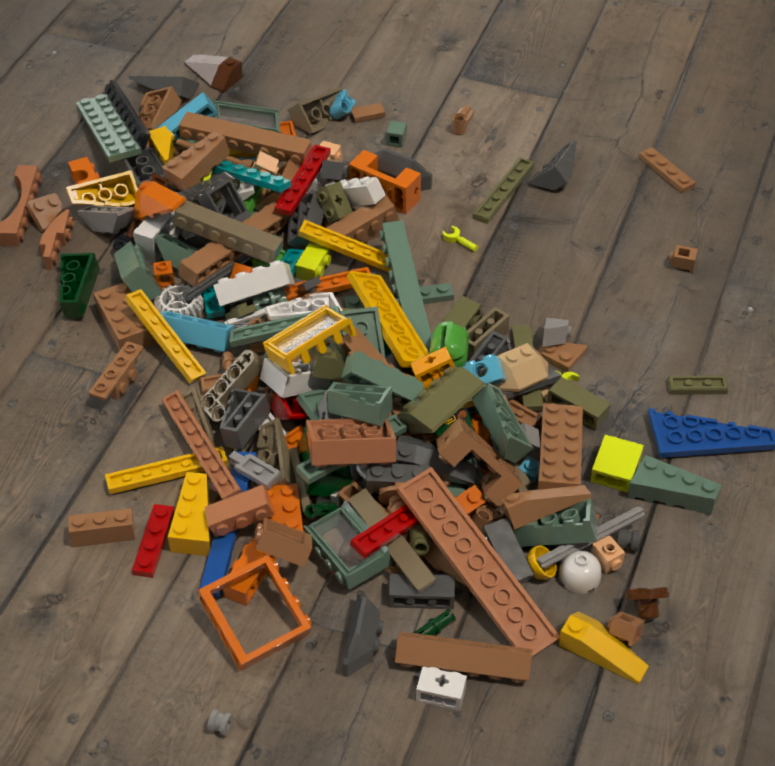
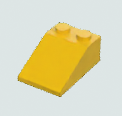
[148,126,175,165]

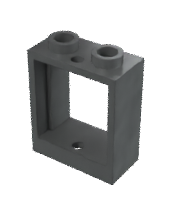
[196,179,251,222]

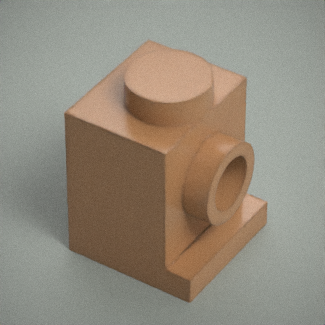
[669,245,698,274]
[607,611,645,647]

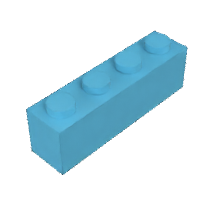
[156,92,218,146]
[160,310,234,353]

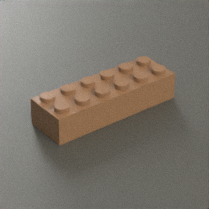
[538,403,583,490]

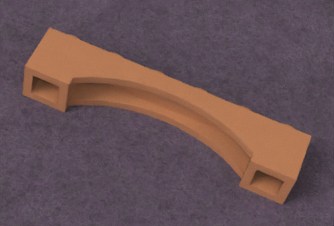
[0,165,42,246]

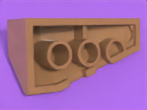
[140,86,181,131]
[501,485,592,529]

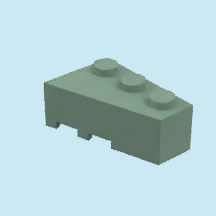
[327,382,393,426]

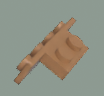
[89,341,143,400]

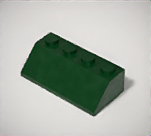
[298,427,353,497]

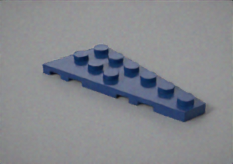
[648,408,775,458]

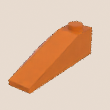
[134,181,186,221]

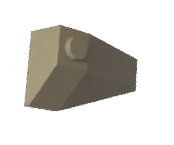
[250,418,297,489]

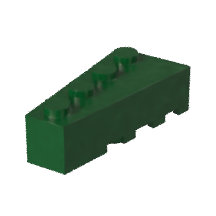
[59,253,100,319]

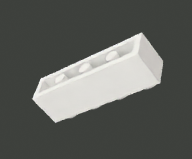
[325,176,386,207]

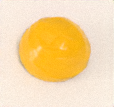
[526,545,557,580]

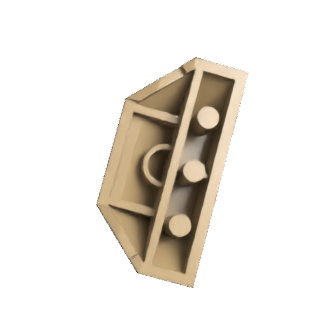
[479,343,548,392]

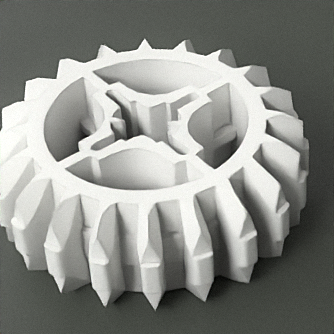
[154,283,204,317]

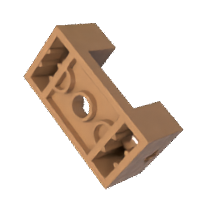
[436,418,522,507]

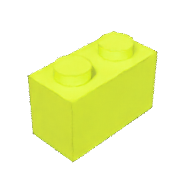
[295,242,331,281]

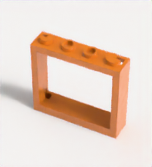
[198,555,312,671]

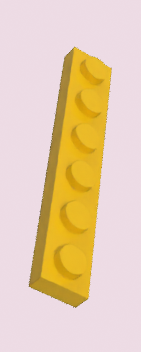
[298,220,390,272]
[124,289,206,384]
[105,446,228,494]

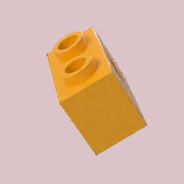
[410,346,455,390]

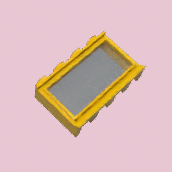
[263,304,357,375]

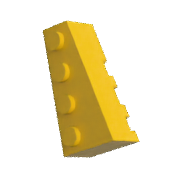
[168,472,211,556]

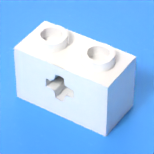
[416,666,467,711]

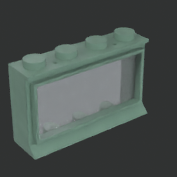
[213,100,282,133]
[303,500,392,590]

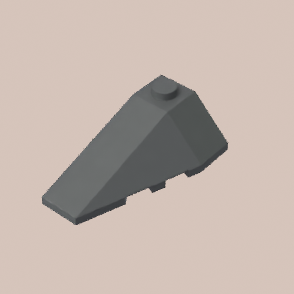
[129,76,199,101]
[393,435,477,486]

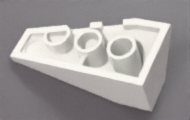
[265,292,342,329]

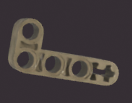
[201,350,264,424]

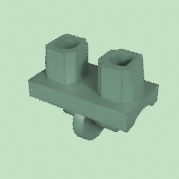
[251,287,288,311]

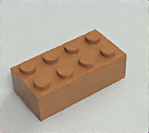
[93,283,157,351]

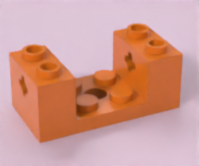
[349,150,421,215]

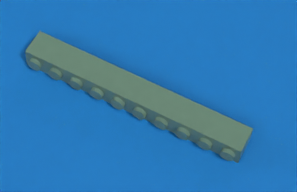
[379,220,431,351]

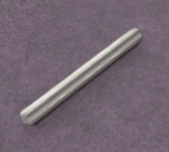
[537,507,645,569]

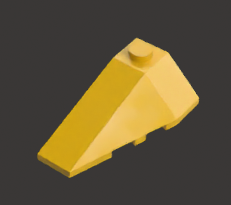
[559,611,649,685]

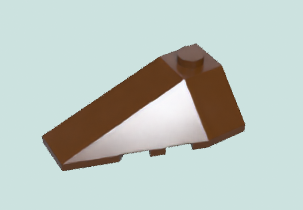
[184,54,243,93]

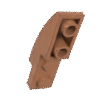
[39,210,74,270]

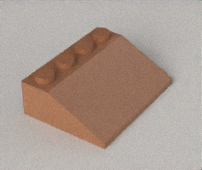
[306,418,396,467]

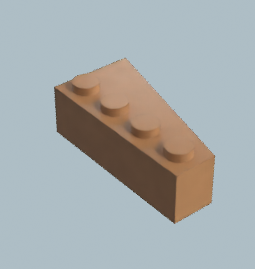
[327,195,399,243]

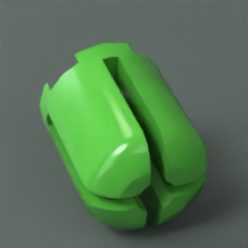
[429,321,469,367]

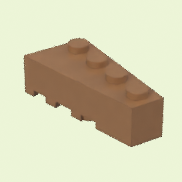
[162,131,230,196]

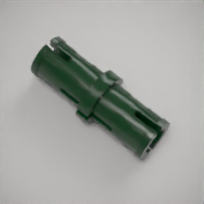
[305,502,338,518]
[413,609,456,636]

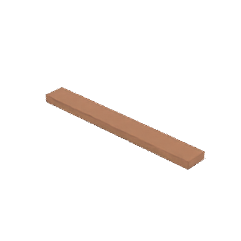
[161,390,242,500]

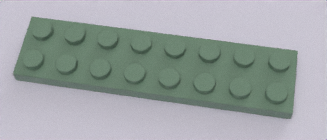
[76,94,142,163]

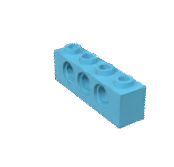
[426,354,507,389]

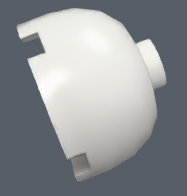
[559,550,601,594]

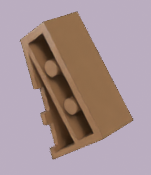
[340,327,395,368]

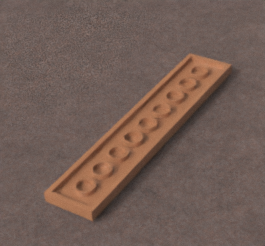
[396,467,560,658]

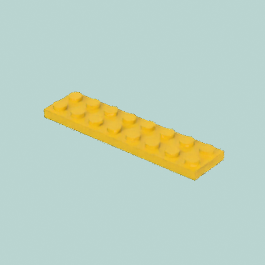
[347,271,429,368]

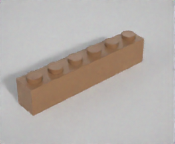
[395,631,533,683]

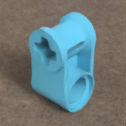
[330,89,356,119]

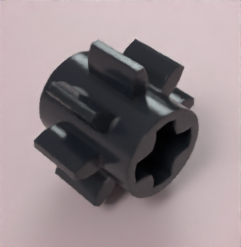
[113,235,135,252]

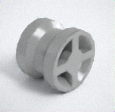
[207,709,233,736]

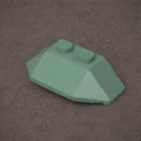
[155,232,199,270]

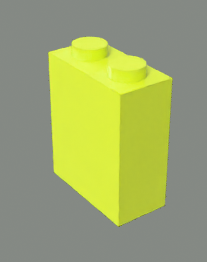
[590,435,644,493]

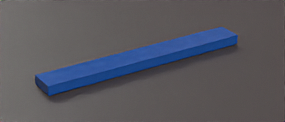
[200,452,258,597]

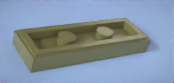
[668,375,728,394]

